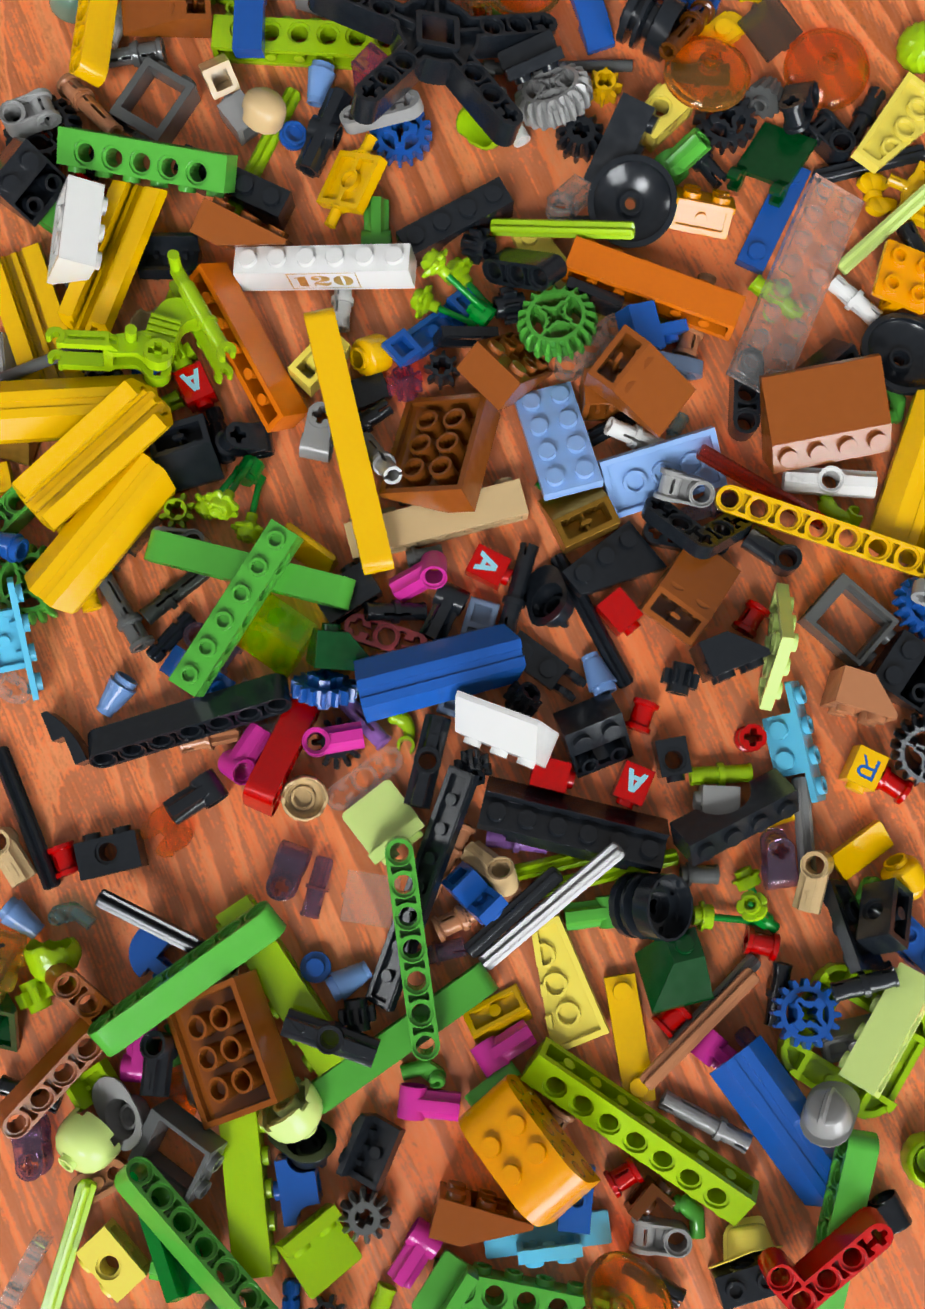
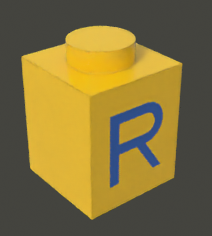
[838,744,890,795]

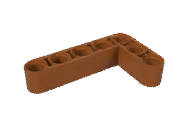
[0,963,115,1139]

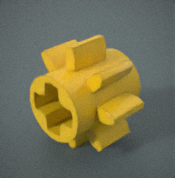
[591,67,622,108]

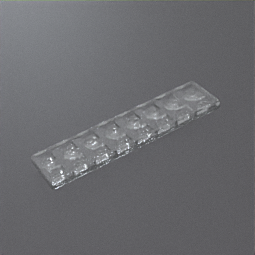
[726,173,865,393]

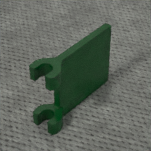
[727,122,817,208]

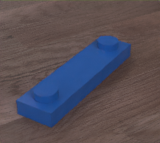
[735,167,811,275]

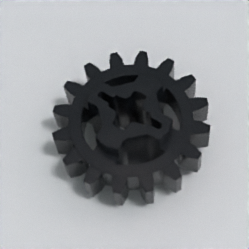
[692,89,757,155]

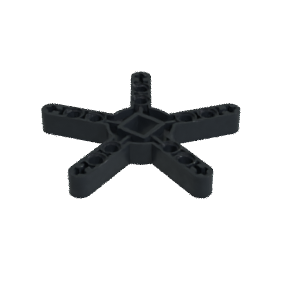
[308,0,558,147]

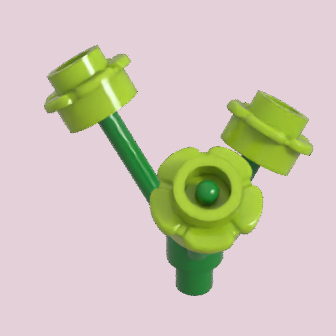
[691,865,780,933]

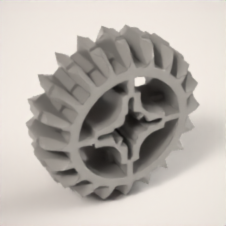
[514,62,593,131]

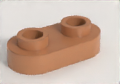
[68,1156,131,1204]

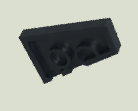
[561,521,667,598]
[823,879,892,974]

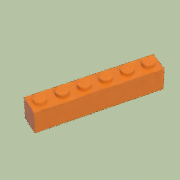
[561,236,746,342]
[189,262,308,433]

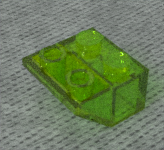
[237,592,319,678]

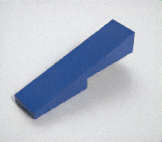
[232,0,267,58]

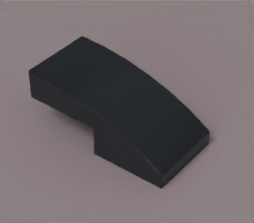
[41,711,90,766]

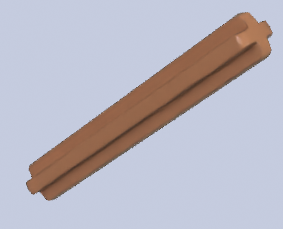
[639,967,760,1090]

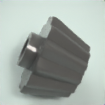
[743,76,784,119]

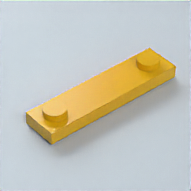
[603,972,656,1102]

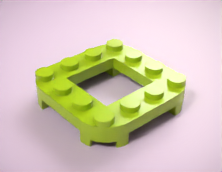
[776,962,925,1120]

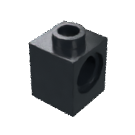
[651,736,692,783]

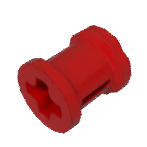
[731,599,771,639]
[625,697,660,735]
[733,723,767,753]
[875,765,914,805]
[47,840,79,879]
[742,926,781,962]
[651,1007,693,1039]
[603,1155,645,1198]

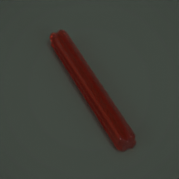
[696,444,826,530]

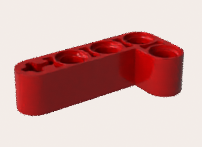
[243,695,321,817]
[758,1207,894,1309]

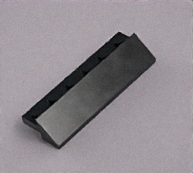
[477,776,670,873]

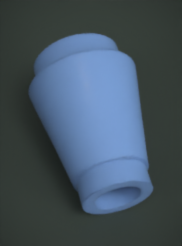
[306,59,336,108]
[581,651,617,697]
[96,671,138,718]
[0,896,45,940]
[324,960,372,1002]

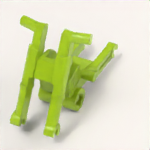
[45,249,237,387]

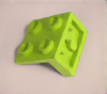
[275,1203,362,1299]

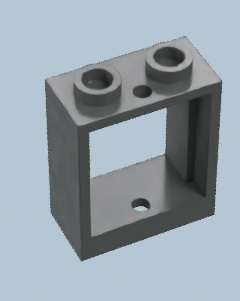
[108,57,201,144]
[797,573,899,668]
[127,1098,228,1204]

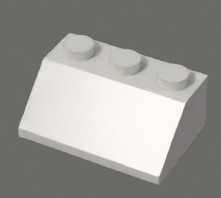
[46,174,108,285]
[455,690,559,769]

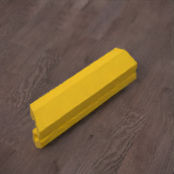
[57,180,168,332]
[0,243,86,380]
[0,374,157,444]
[12,378,173,532]
[869,389,925,564]
[24,453,176,614]

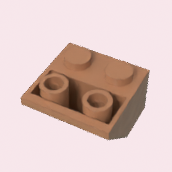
[820,665,898,727]

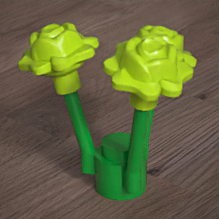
[410,248,497,326]
[194,455,266,544]

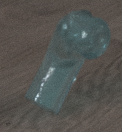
[665,412,689,440]
[47,901,97,930]

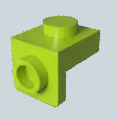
[66,1057,121,1113]

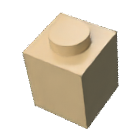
[198,53,241,100]

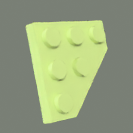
[758,583,799,711]

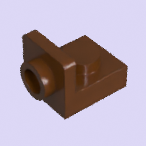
[624,1175,677,1222]

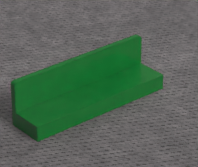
[130,1171,203,1303]

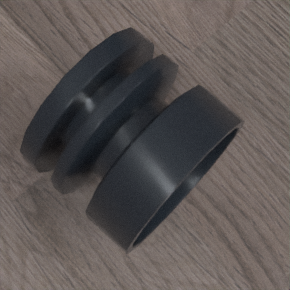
[616,0,688,63]
[608,872,693,942]

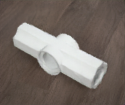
[781,465,878,499]

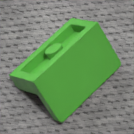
[412,1249,479,1309]

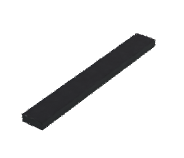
[365,765,480,1012]

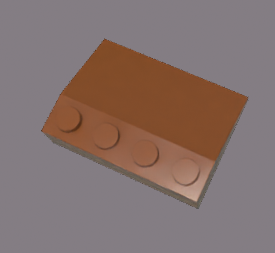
[759,353,892,474]
[378,393,500,513]
[166,969,300,1130]

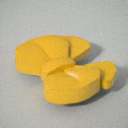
[856,172,897,217]

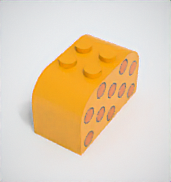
[458,1074,601,1227]

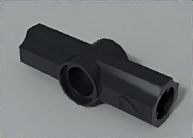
[295,87,353,178]
[404,714,451,810]
[280,1007,381,1068]

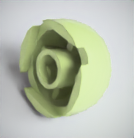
[257,1077,323,1144]
[55,1108,121,1174]

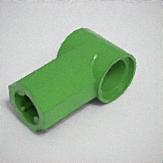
[654,128,712,186]
[361,196,392,244]
[563,895,615,931]

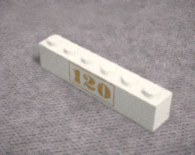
[233,243,417,291]

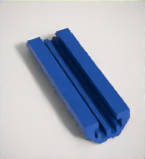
[353,624,526,723]
[709,1035,835,1207]

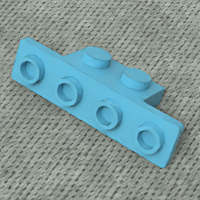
[0,577,44,701]
[762,681,828,803]
[484,1209,612,1268]

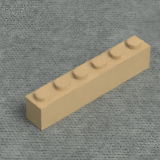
[344,477,529,563]

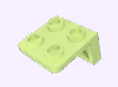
[342,780,426,865]

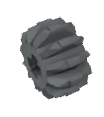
[338,1185,393,1244]

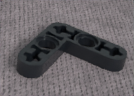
[641,496,754,559]

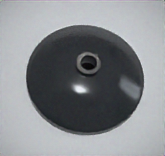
[587,154,677,248]
[860,312,925,396]

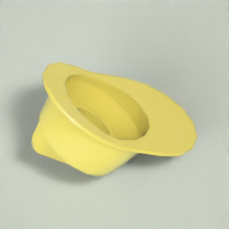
[708,1215,783,1269]

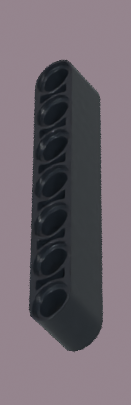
[87,673,292,768]

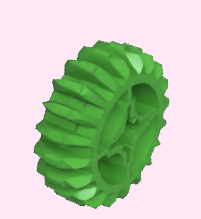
[516,284,598,364]
[0,544,58,625]

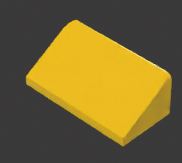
[285,522,339,573]
[829,820,894,881]
[463,984,533,1045]

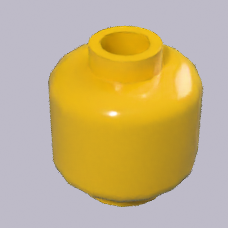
[349,333,393,376]
[880,853,925,901]

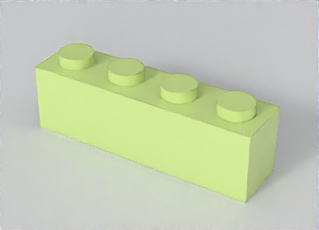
[838,962,925,1099]

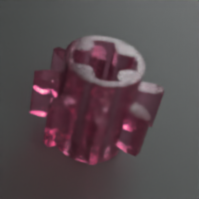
[386,365,423,402]

